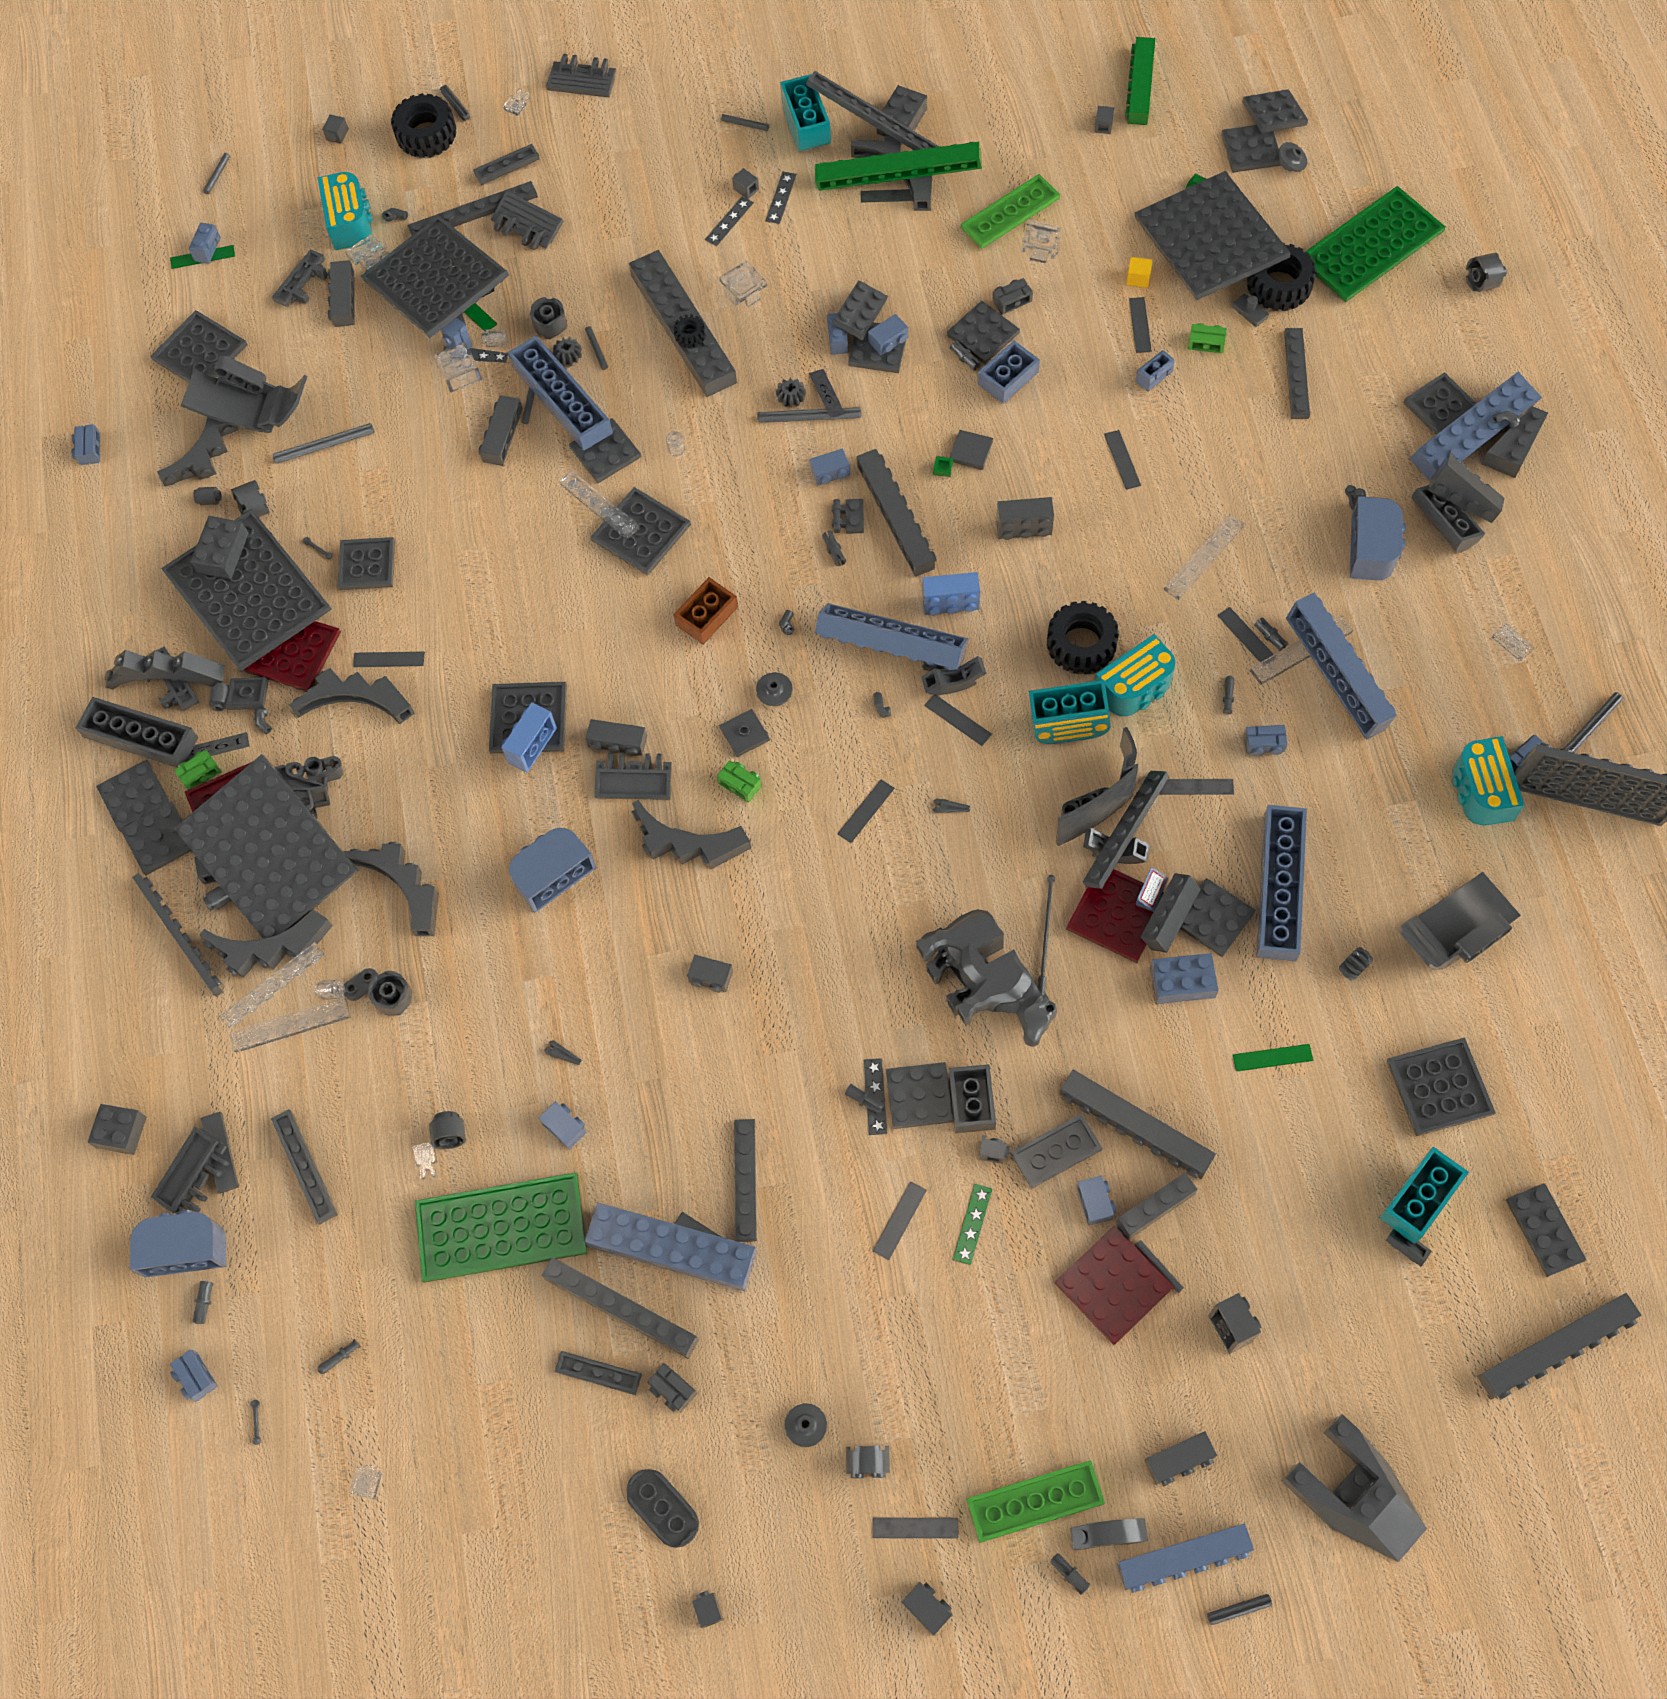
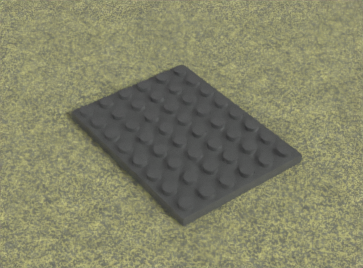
[1135,171,1290,300]
[361,215,509,338]
[161,509,332,671]
[1514,744,1667,826]
[174,754,359,939]

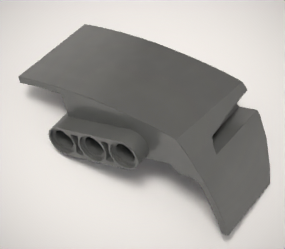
[181,355,308,433]
[1056,727,1138,846]
[1397,871,1521,970]

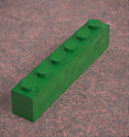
[1125,37,1156,125]

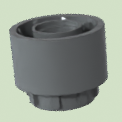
[429,1111,466,1149]

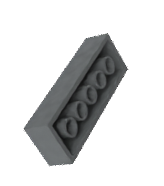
[76,697,198,767]

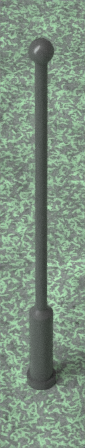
[1037,875,1055,995]

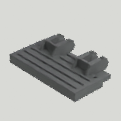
[546,54,616,98]
[491,191,564,250]
[595,753,672,800]
[151,1127,230,1214]

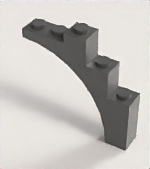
[851,136,932,211]
[157,417,238,486]
[105,650,225,690]
[289,668,415,724]
[631,800,751,869]
[343,842,439,936]
[200,909,332,978]

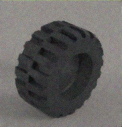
[391,93,457,158]
[1247,243,1316,311]
[1047,601,1119,674]

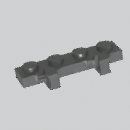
[272,249,328,307]
[146,646,199,711]

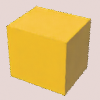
[1126,257,1153,288]

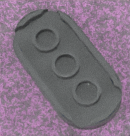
[627,1469,699,1548]

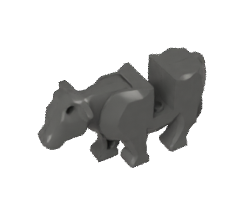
[916,909,1057,1047]

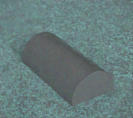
[1412,485,1485,553]

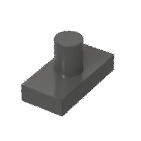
[1231,293,1269,327]

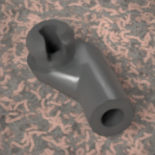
[382,208,408,221]
[1492,411,1520,428]
[779,610,795,635]
[873,692,891,718]
[254,708,272,734]

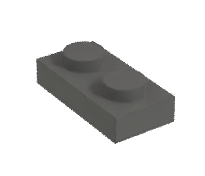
[1385,1229,1432,1267]

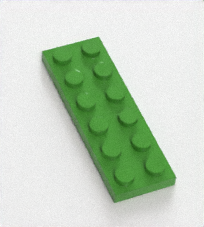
[961,174,1060,249]
[966,1460,1105,1543]

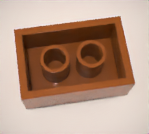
[673,577,738,645]

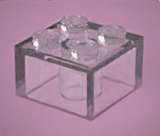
[434,342,482,393]

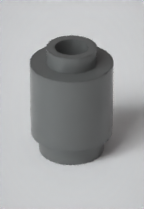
[193,487,222,505]
[209,683,229,711]
[203,886,232,911]

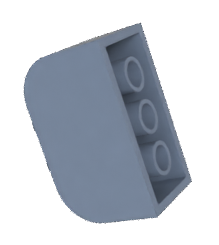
[1350,496,1406,580]
[509,828,597,913]
[130,1210,226,1278]

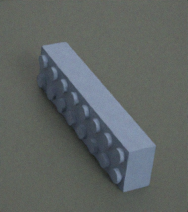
[507,336,613,450]
[1410,371,1542,481]
[1286,592,1397,740]
[815,603,969,670]
[1256,805,1307,962]
[584,1203,757,1292]

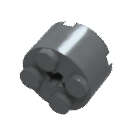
[1466,253,1507,292]
[530,297,567,339]
[231,480,270,517]
[368,971,412,1016]
[846,1445,890,1478]

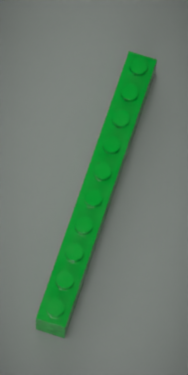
[815,141,982,191]

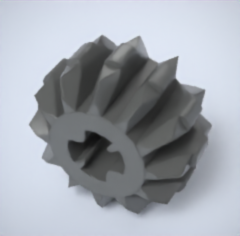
[553,337,582,366]
[776,377,806,408]
[1339,947,1373,981]

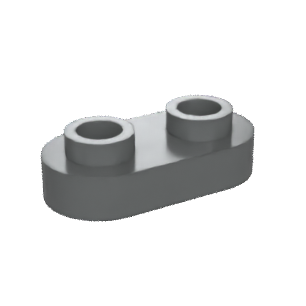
[342,968,378,1001]

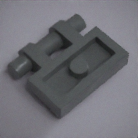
[831,499,864,534]

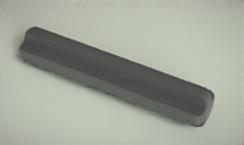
[440,85,470,121]
[1207,1594,1272,1625]

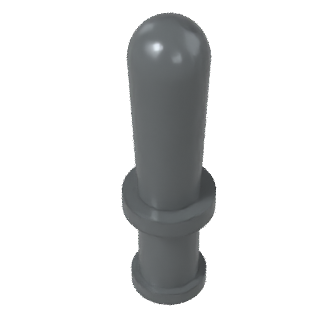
[1223,676,1235,714]
[318,1339,361,1374]

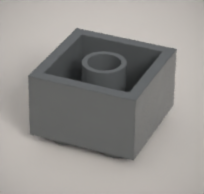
[88,1104,147,1155]

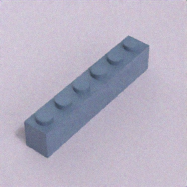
[1117,1523,1254,1593]

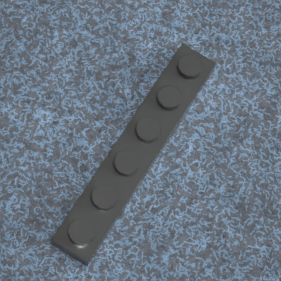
[1284,328,1310,419]
[271,1109,338,1225]
[734,1119,757,1242]

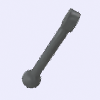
[303,537,332,559]
[251,1400,261,1445]

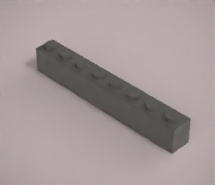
[857,449,937,577]
[1059,1069,1216,1179]
[541,1257,699,1359]
[1477,1293,1642,1400]

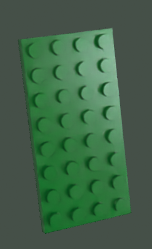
[1304,186,1446,302]
[415,1172,587,1283]

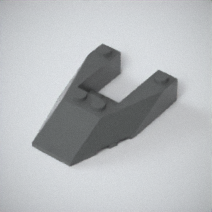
[1281,1414,1427,1562]

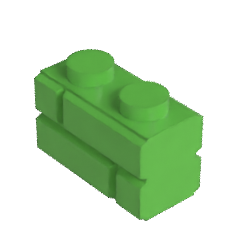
[1188,323,1227,353]
[174,750,222,790]
[717,761,762,803]

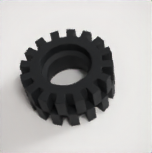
[673,314,706,348]

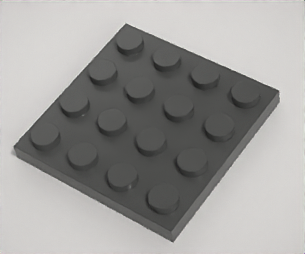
[151,310,248,383]
[591,487,691,576]
[489,682,567,754]
[1387,1037,1496,1136]

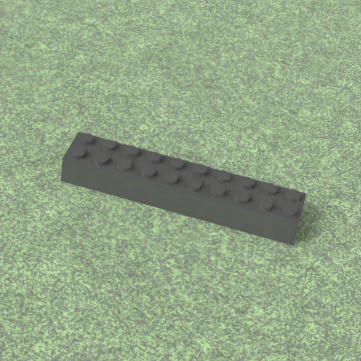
[629,249,737,397]

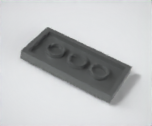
[832,280,888,340]
[1011,1113,1103,1189]
[1506,1183,1586,1277]

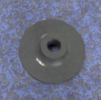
[1279,142,1307,172]
[756,672,793,706]
[785,1403,827,1447]

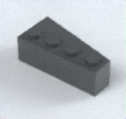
[1482,406,1548,478]
[1428,452,1505,523]

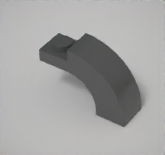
[921,656,987,695]
[1083,828,1150,864]
[1071,1518,1148,1550]

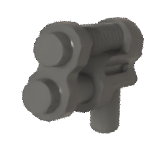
[1345,485,1366,510]

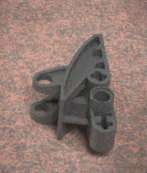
[274,756,343,819]

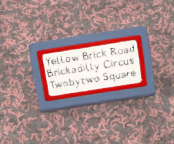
[1136,867,1168,912]

